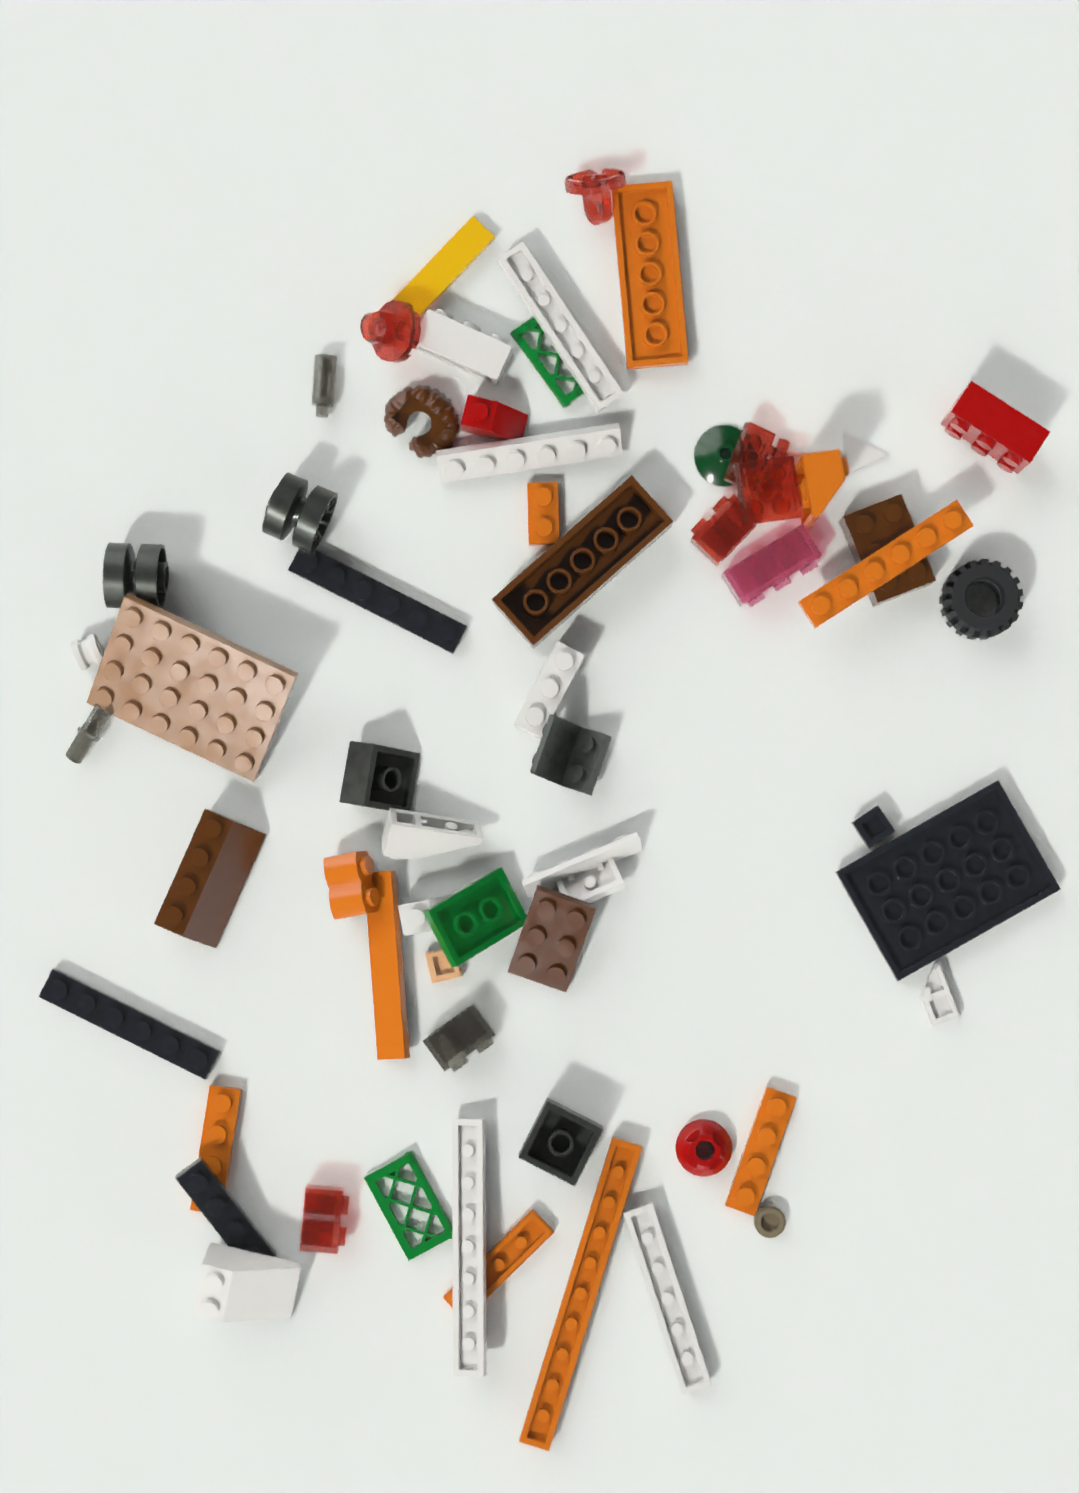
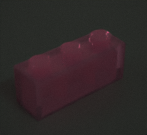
[721,524,822,608]

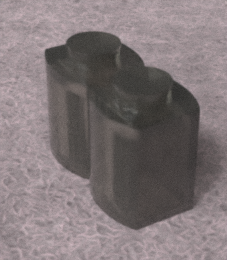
[423,1003,496,1072]

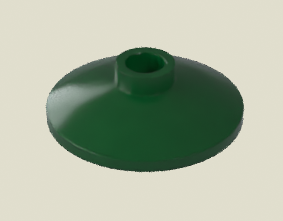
[694,425,755,487]

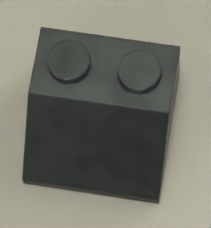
[339,741,420,811]

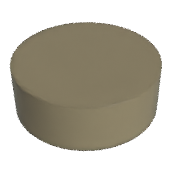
[753,1205,786,1238]

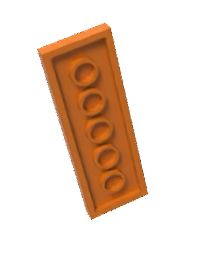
[611,181,689,370]

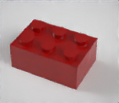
[940,381,1050,474]

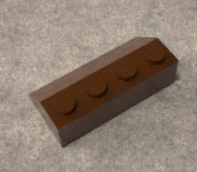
[154,809,267,948]

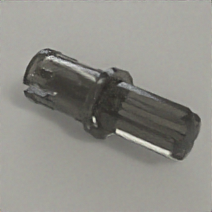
[66,703,112,764]

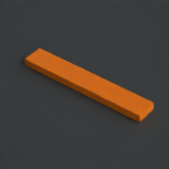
[367,870,410,1060]

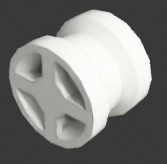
[71,633,104,671]

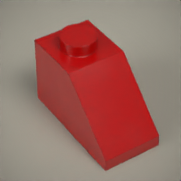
[460,395,528,441]

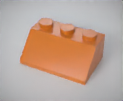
[792,449,849,531]

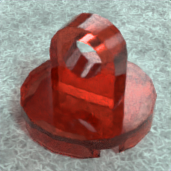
[564,168,626,225]
[360,300,421,363]

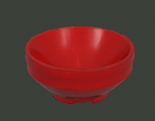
[675,1119,732,1177]

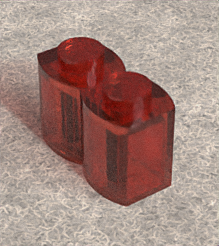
[690,494,761,567]
[300,1184,350,1254]

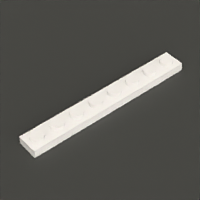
[452,1119,487,1377]

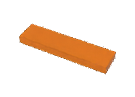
[443,1208,555,1308]

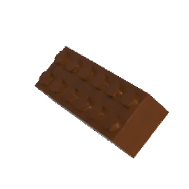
[492,475,673,649]

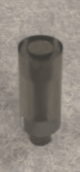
[311,354,337,418]

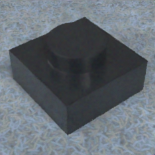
[851,805,895,849]

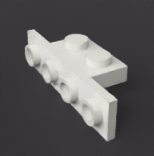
[521,832,643,903]

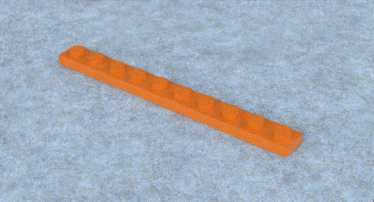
[519,1136,642,1451]

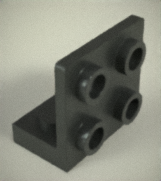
[530,714,612,796]

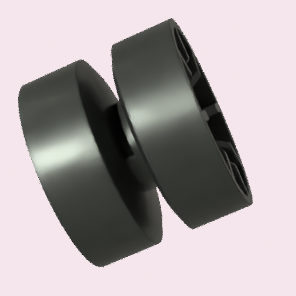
[262,472,338,553]
[103,542,169,609]

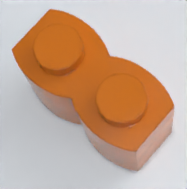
[324,851,380,920]

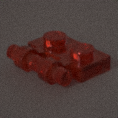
[723,422,790,500]

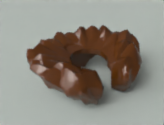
[383,385,460,458]

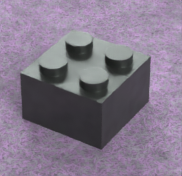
[518,1097,603,1186]

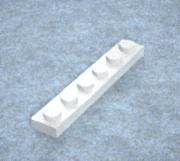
[497,242,624,413]
[435,423,623,483]
[623,1202,712,1395]

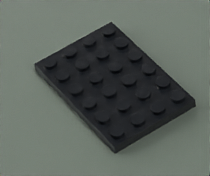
[835,780,1061,981]

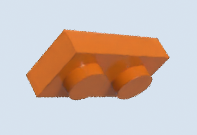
[527,482,559,546]

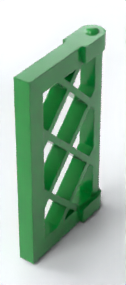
[510,317,584,408]
[364,1151,452,1261]

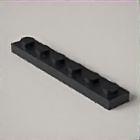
[288,548,467,654]
[38,968,221,1080]

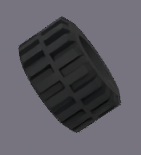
[939,559,1023,640]

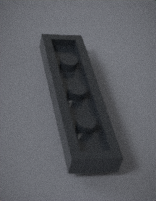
[175,1157,276,1257]

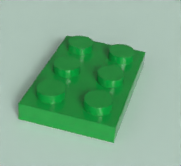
[423,867,527,968]

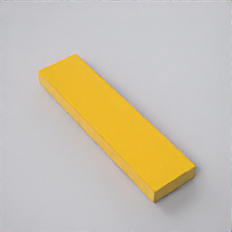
[389,216,495,327]

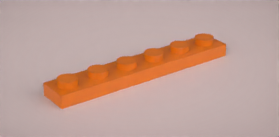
[798,500,974,629]

